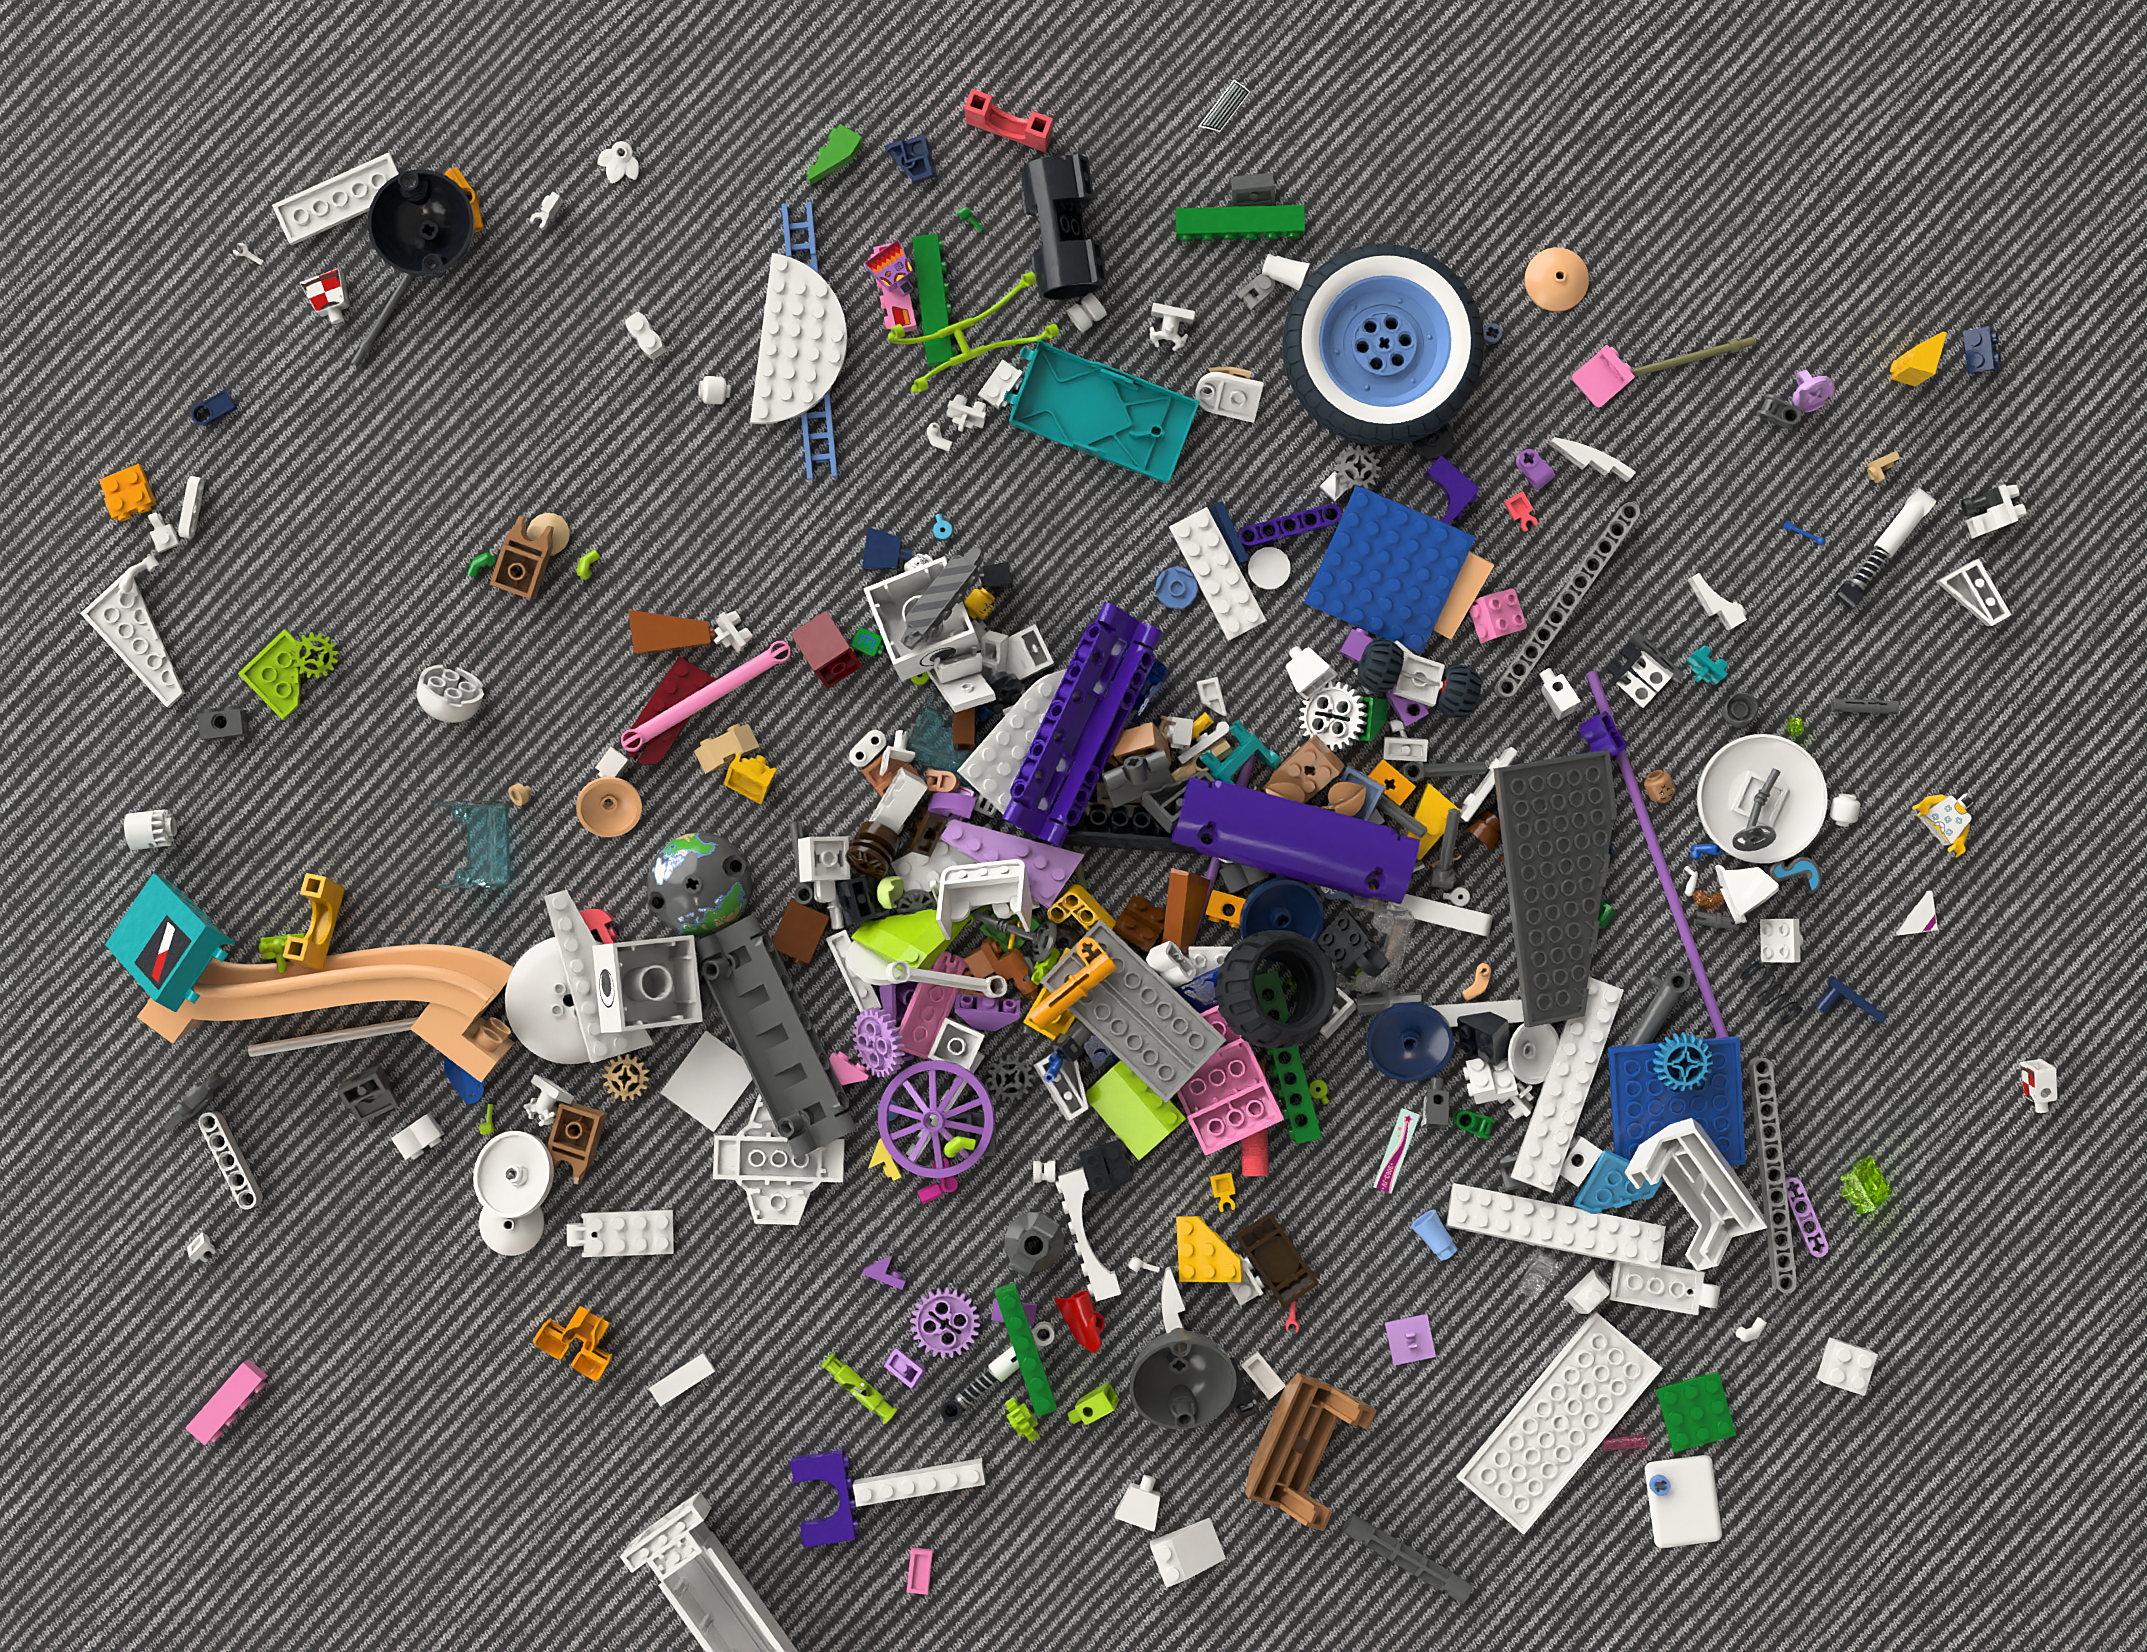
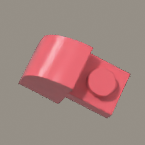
[580,909,618,944]

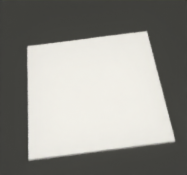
[660,1031,752,1132]

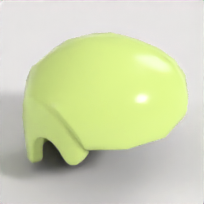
[877,876,904,909]

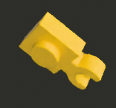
[1210,1172,1235,1212]

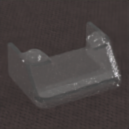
[1336,895,1415,993]

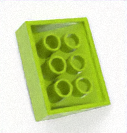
[1085,1060,1187,1160]

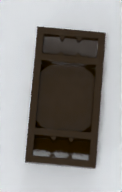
[1235,1212,1319,1308]

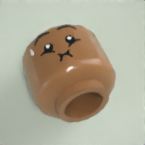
[1644,770,1676,803]

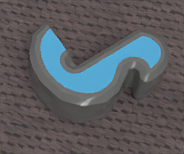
[1766,857,1822,894]

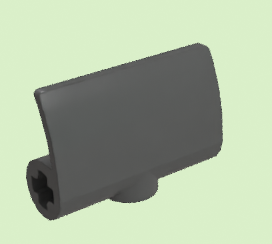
[1102,749,1173,807]

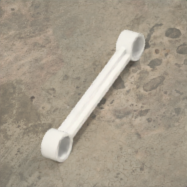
[885,961,1007,998]

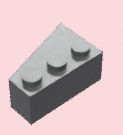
[1140,770,1216,833]

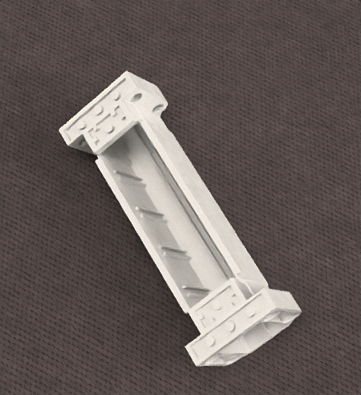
[620,1492,798,1652]

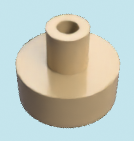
[508,783,532,806]

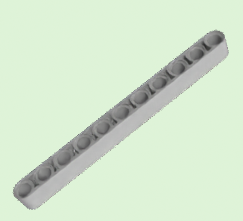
[1495,502,1640,698]
[1748,1057,1797,1294]

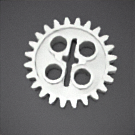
[1299,681,1368,752]

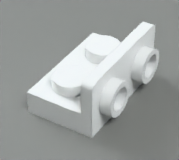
[978,359,1024,410]
[1227,1254,1264,1306]

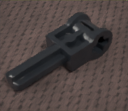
[1230,1357,1261,1422]

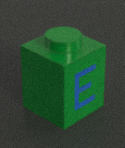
[851,627,885,659]

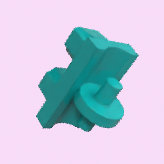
[1686,645,1728,685]

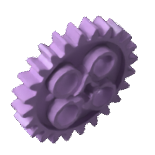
[853,1007,905,1078]
[910,1287,980,1359]

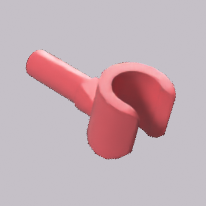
[1285,1301,1299,1333]

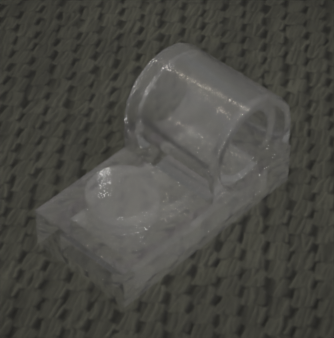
[1517,1250,1558,1300]

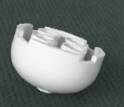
[417,665,484,723]

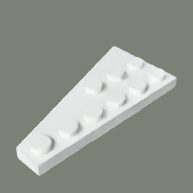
[80,572,185,708]

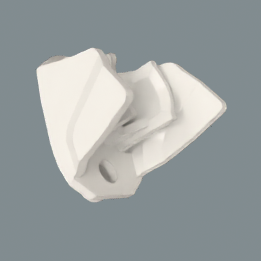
[1715,865,1779,924]

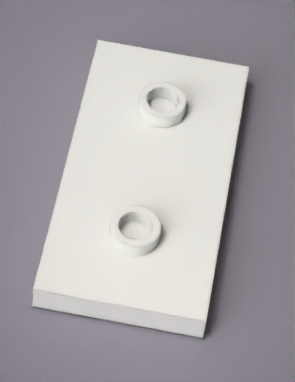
[927,669,996,712]
[1459,747,1518,823]

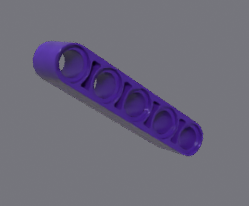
[1239,504,1341,548]

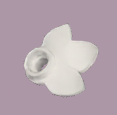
[598,141,639,183]

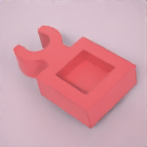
[1504,491,1538,532]

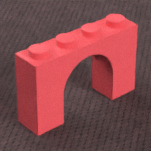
[964,89,1053,153]

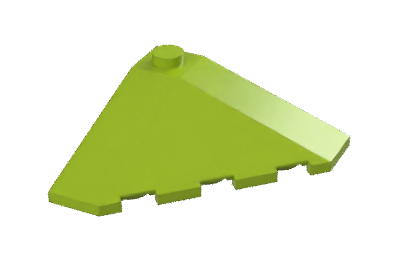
[851,909,971,983]

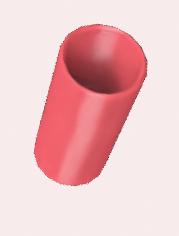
[1241,1128,1270,1176]

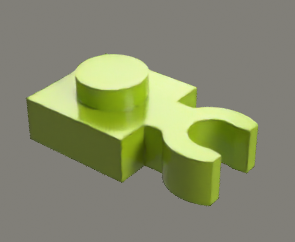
[1031,947,1060,985]

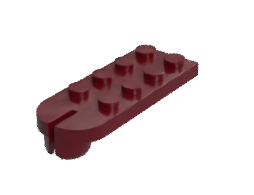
[625,656,716,765]

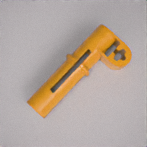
[1028,937,1117,1030]

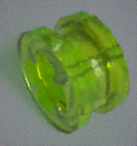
[1787,716,1803,737]

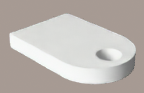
[1195,372,1264,423]

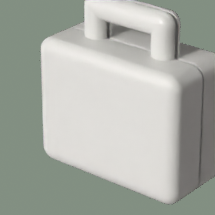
[1645,1455,1722,1548]

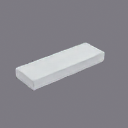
[649,1352,716,1407]

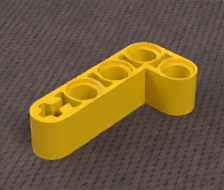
[1047,884,1130,945]

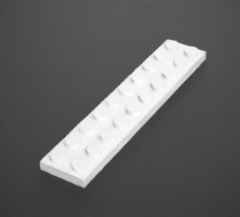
[1511,977,1624,1193]
[1446,1183,1666,1270]

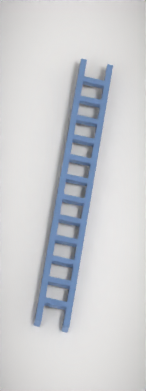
[782,202,838,480]

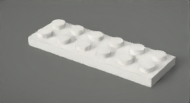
[272,152,399,246]
[1169,507,1266,641]

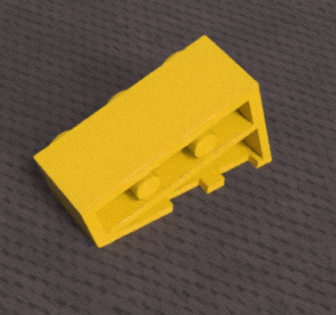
[1405,783,1462,861]

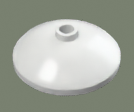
[1508,1023,1559,1084]
[479,1206,544,1256]

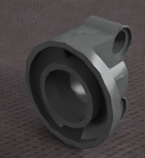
[1005,1212,1064,1278]

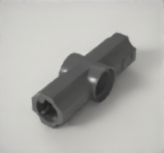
[1357,990,1424,1015]

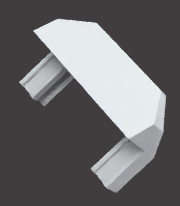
[1625,1118,1768,1271]

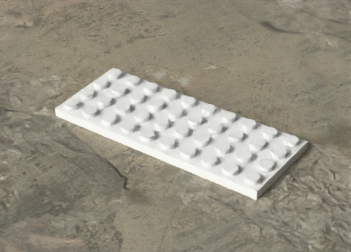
[1456,1311,1663,1534]

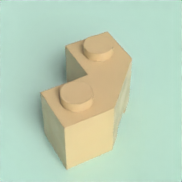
[694,724,760,774]

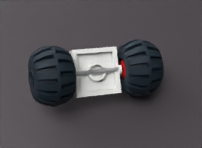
[1357,639,1482,718]

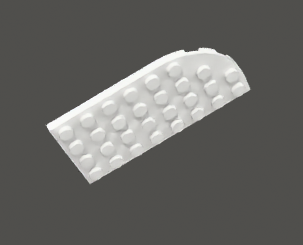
[957,669,1112,829]

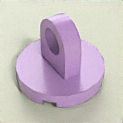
[1792,370,1835,412]

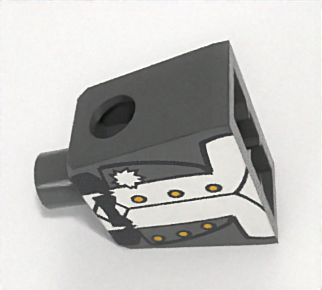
[1421,1078,1449,1129]

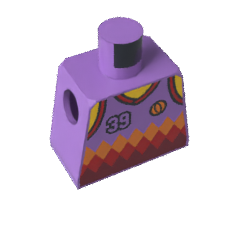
[864,239,914,296]

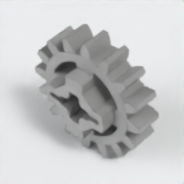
[1334,445,1381,491]

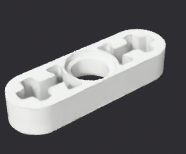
[178,476,204,539]

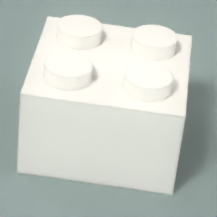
[1817,1337,1878,1396]

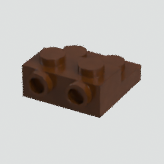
[1112,894,1166,953]

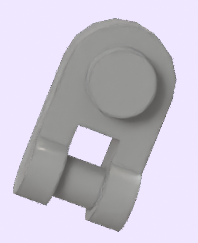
[1237,274,1275,310]

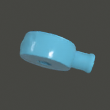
[933,514,953,540]

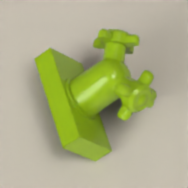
[259,933,306,974]

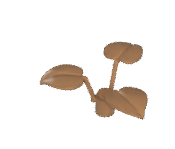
[1265,781,1366,817]

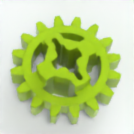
[290,632,338,679]
[1005,1397,1040,1443]

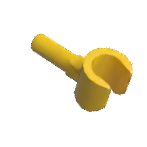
[1007,920,1024,950]

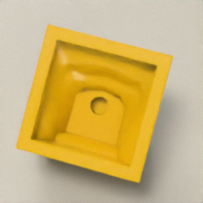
[724,753,777,805]

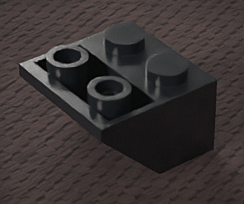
[1457,1011,1510,1066]

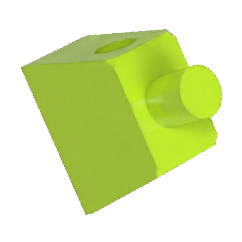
[1068,1381,1120,1425]

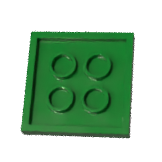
[1655,1371,1736,1453]

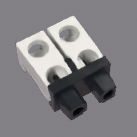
[1605,643,1673,708]

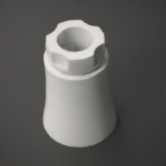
[1262,254,1311,291]

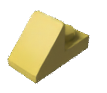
[868,1138,902,1181]

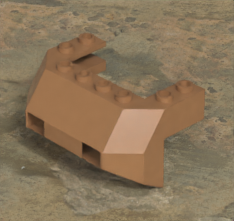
[1245,1372,1377,1531]

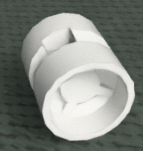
[1066,292,1107,333]

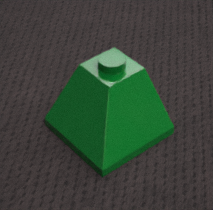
[1336,697,1388,741]

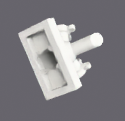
[1150,303,1195,351]
[524,1075,574,1127]

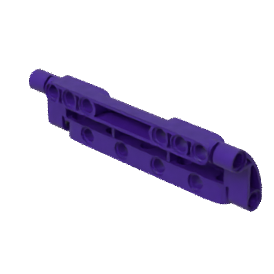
[1002,602,1163,847]

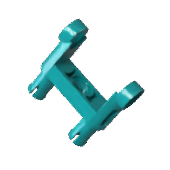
[1200,720,1282,785]

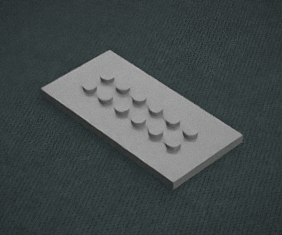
[1040,919,1226,1103]

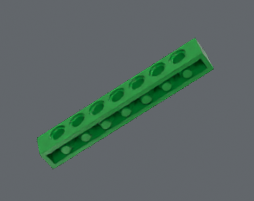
[1254,970,1322,1144]

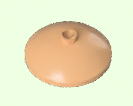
[1525,248,1589,312]
[576,777,642,837]

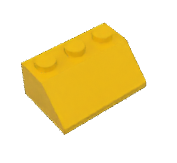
[1890,332,1947,387]

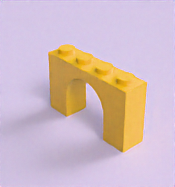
[283,873,345,971]

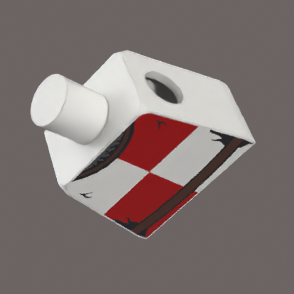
[300,269,350,324]
[2020,1059,2057,1113]

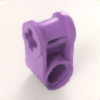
[1516,449,1555,490]

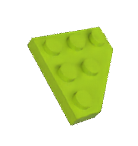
[238,629,302,720]

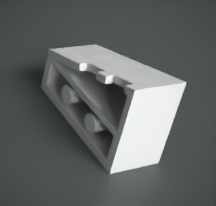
[1936,559,2011,626]

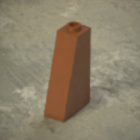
[628,610,716,655]
[1162,868,1211,954]

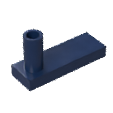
[1815,975,1887,1023]

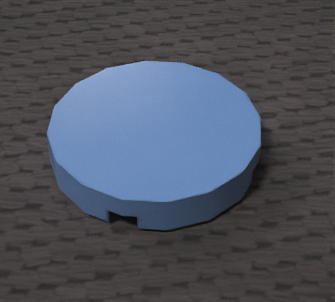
[1155,566,1198,610]

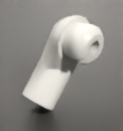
[1736,1317,1767,1342]

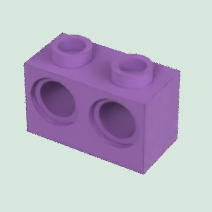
[1384,687,1429,727]

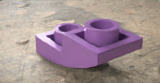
[928,792,977,819]

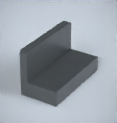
[1230,173,1275,207]

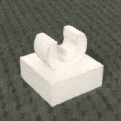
[187,1232,216,1262]

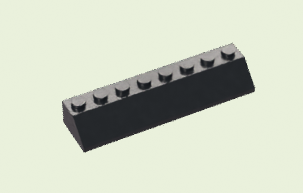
[1031,794,1206,854]

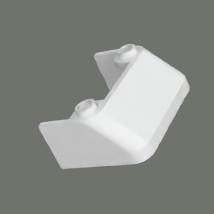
[936,859,1032,940]

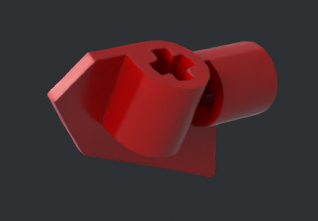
[1054,1290,1105,1354]

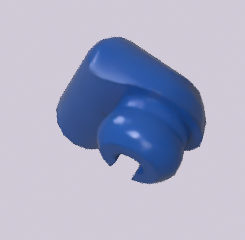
[976,704,993,722]
[1690,843,1722,860]
[1044,1053,1064,1083]

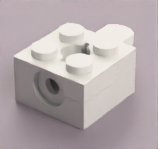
[798,836,850,903]

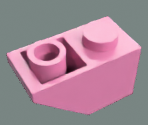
[829,1051,870,1085]

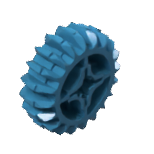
[1653,1032,1713,1091]

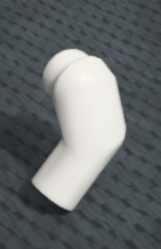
[927,423,953,452]

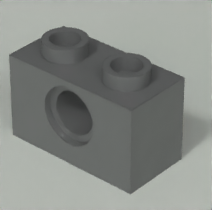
[197,706,249,741]

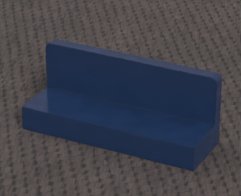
[1208,501,1249,566]

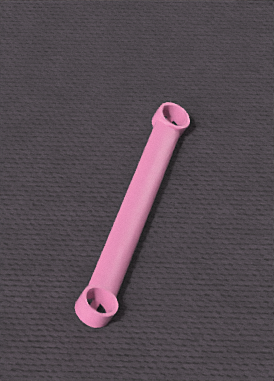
[621,641,790,752]

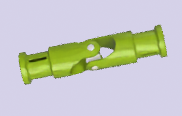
[820,1352,898,1424]

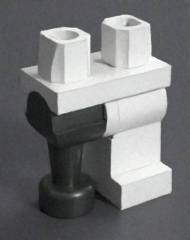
[1961,485,2027,539]

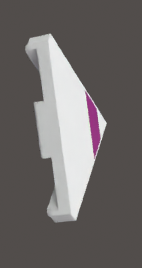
[1896,891,1938,935]

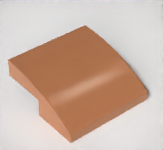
[861,745,921,798]

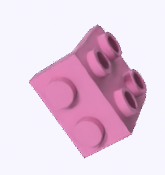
[1572,345,1635,408]
[1469,589,1527,643]

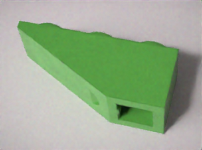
[806,124,863,185]

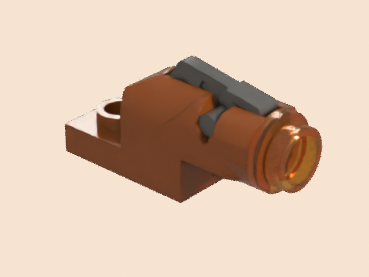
[980,936,1042,1001]

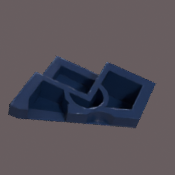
[884,134,937,182]

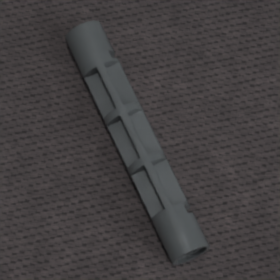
[1342,1513,1473,1604]

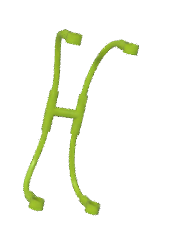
[888,271,1059,393]

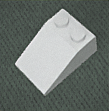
[1150,1518,1226,1588]

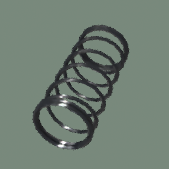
[1740,960,1803,1026]

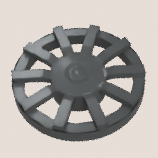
[897,889,937,915]

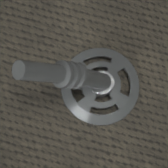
[1732,768,1781,851]
[973,911,1057,962]

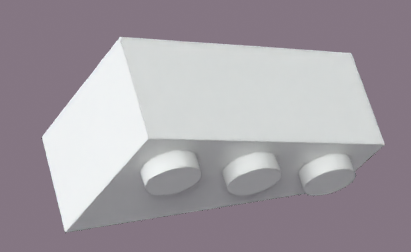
[869,767,928,835]
[1033,1051,1088,1120]

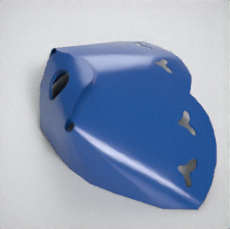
[443,1056,485,1104]

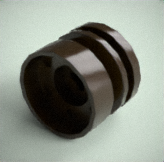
[845,821,901,878]

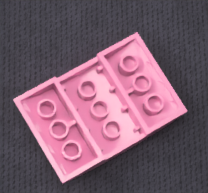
[1176,1005,1284,1156]

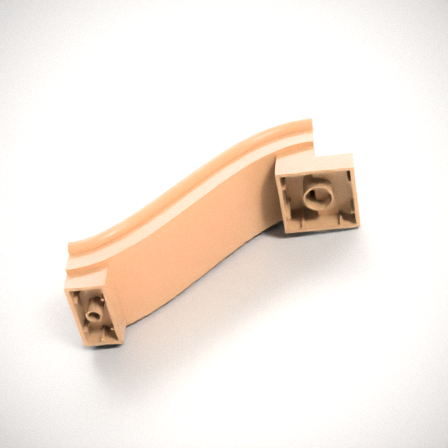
[137,944,515,1082]

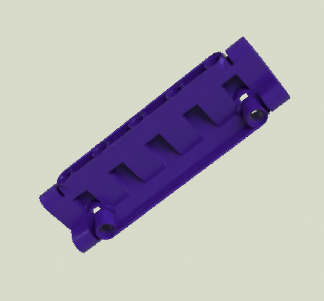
[1171,777,1420,904]

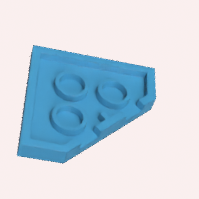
[1573,1149,1663,1214]

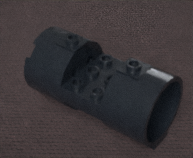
[1020,154,1107,300]

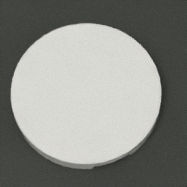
[846,941,903,985]

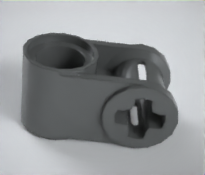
[1756,394,1801,429]

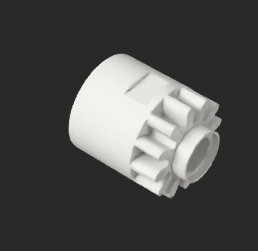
[124,809,177,850]

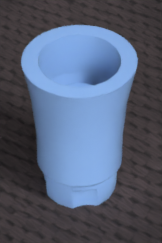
[1411,1209,1457,1261]

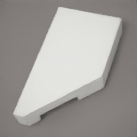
[1196,677,1227,716]

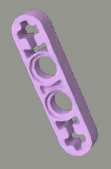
[1785,1177,1829,1257]

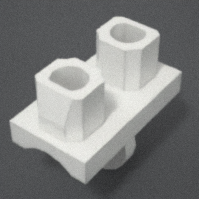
[946,394,986,432]
[714,611,752,653]
[1498,1081,1534,1119]

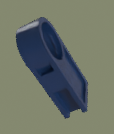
[191,390,238,426]

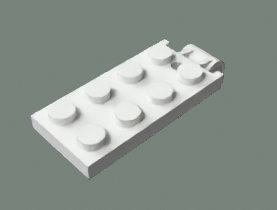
[891,822,992,901]
[567,1210,674,1257]
[1609,1261,1721,1315]

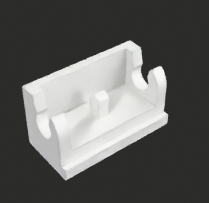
[934,646,982,684]

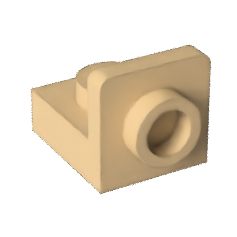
[1867,451,1900,483]

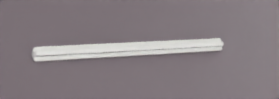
[248,1017,419,1057]

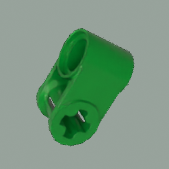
[1453,1109,1497,1140]

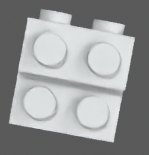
[1463,1057,1519,1104]

